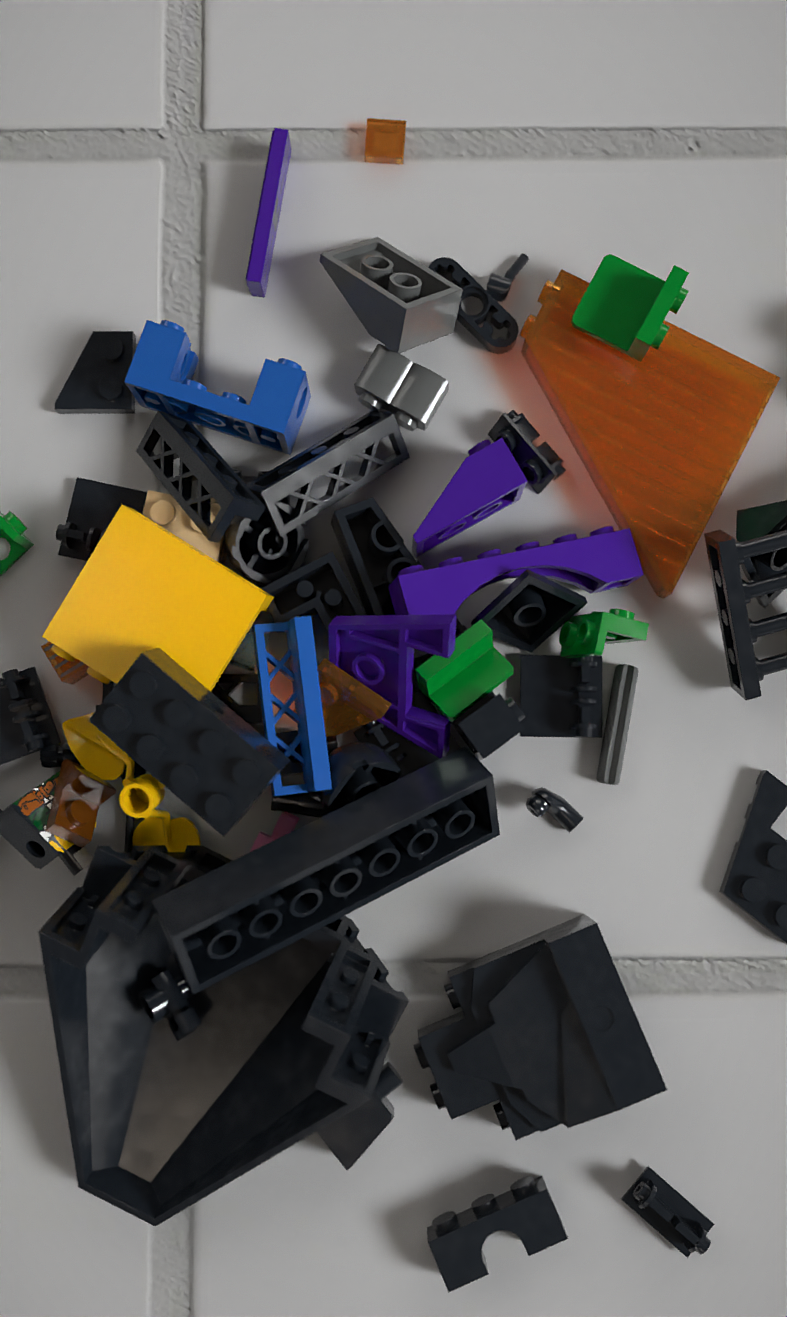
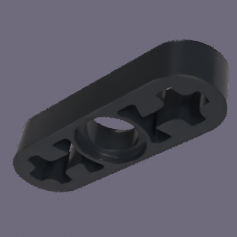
[428,257,519,354]

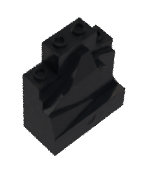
[413,914,667,1140]

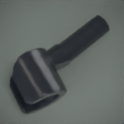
[486,253,529,302]

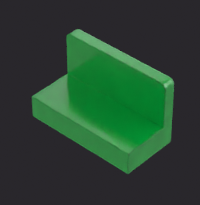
[415,619,514,721]

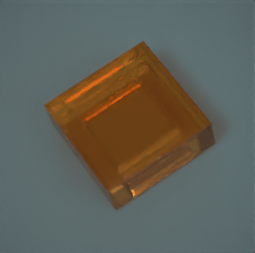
[364,118,406,165]

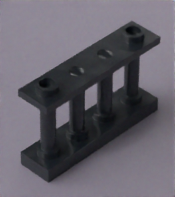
[704,529,787,700]

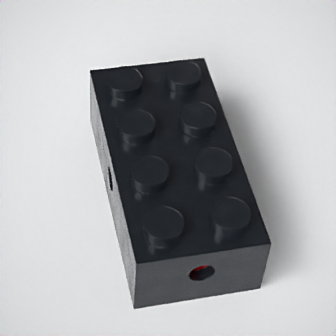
[88,647,291,837]

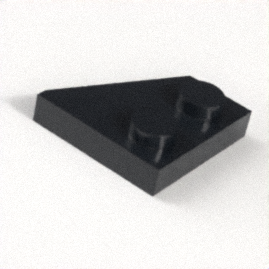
[54,331,136,414]

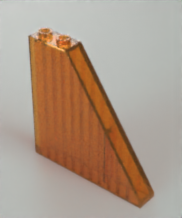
[519,269,780,599]

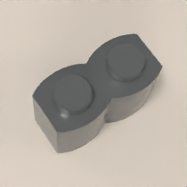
[354,344,449,431]

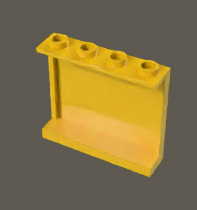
[42,505,274,692]

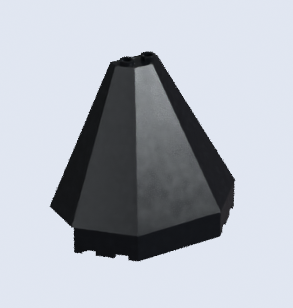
[38,845,409,1227]

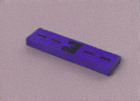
[246,128,292,298]

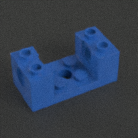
[124,320,311,455]

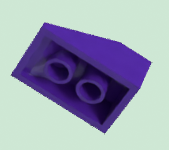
[412,438,528,558]

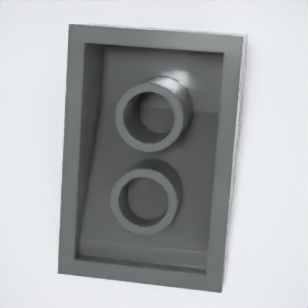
[320,237,463,354]

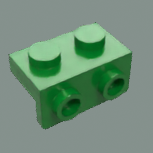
[559,609,649,658]

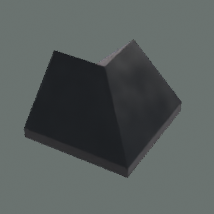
[736,500,787,608]
[471,569,588,653]

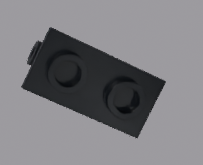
[487,410,566,494]
[621,1166,714,1258]

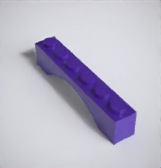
[388,526,644,615]

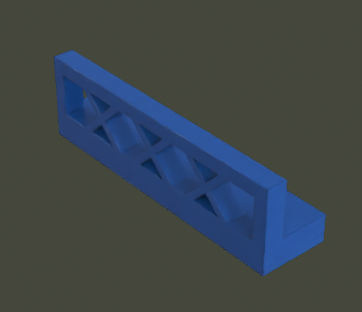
[252,616,332,797]

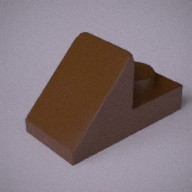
[45,759,116,848]

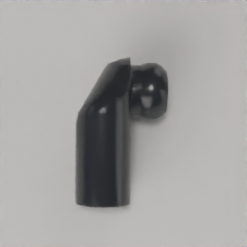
[526,787,584,833]

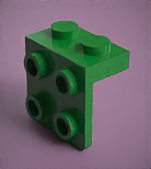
[571,254,689,362]

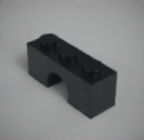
[427,1176,568,1292]

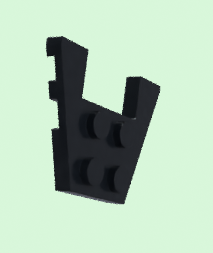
[719,770,787,944]

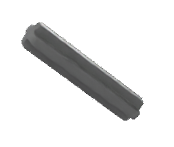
[596,664,639,785]

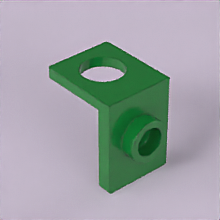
[0,511,34,577]

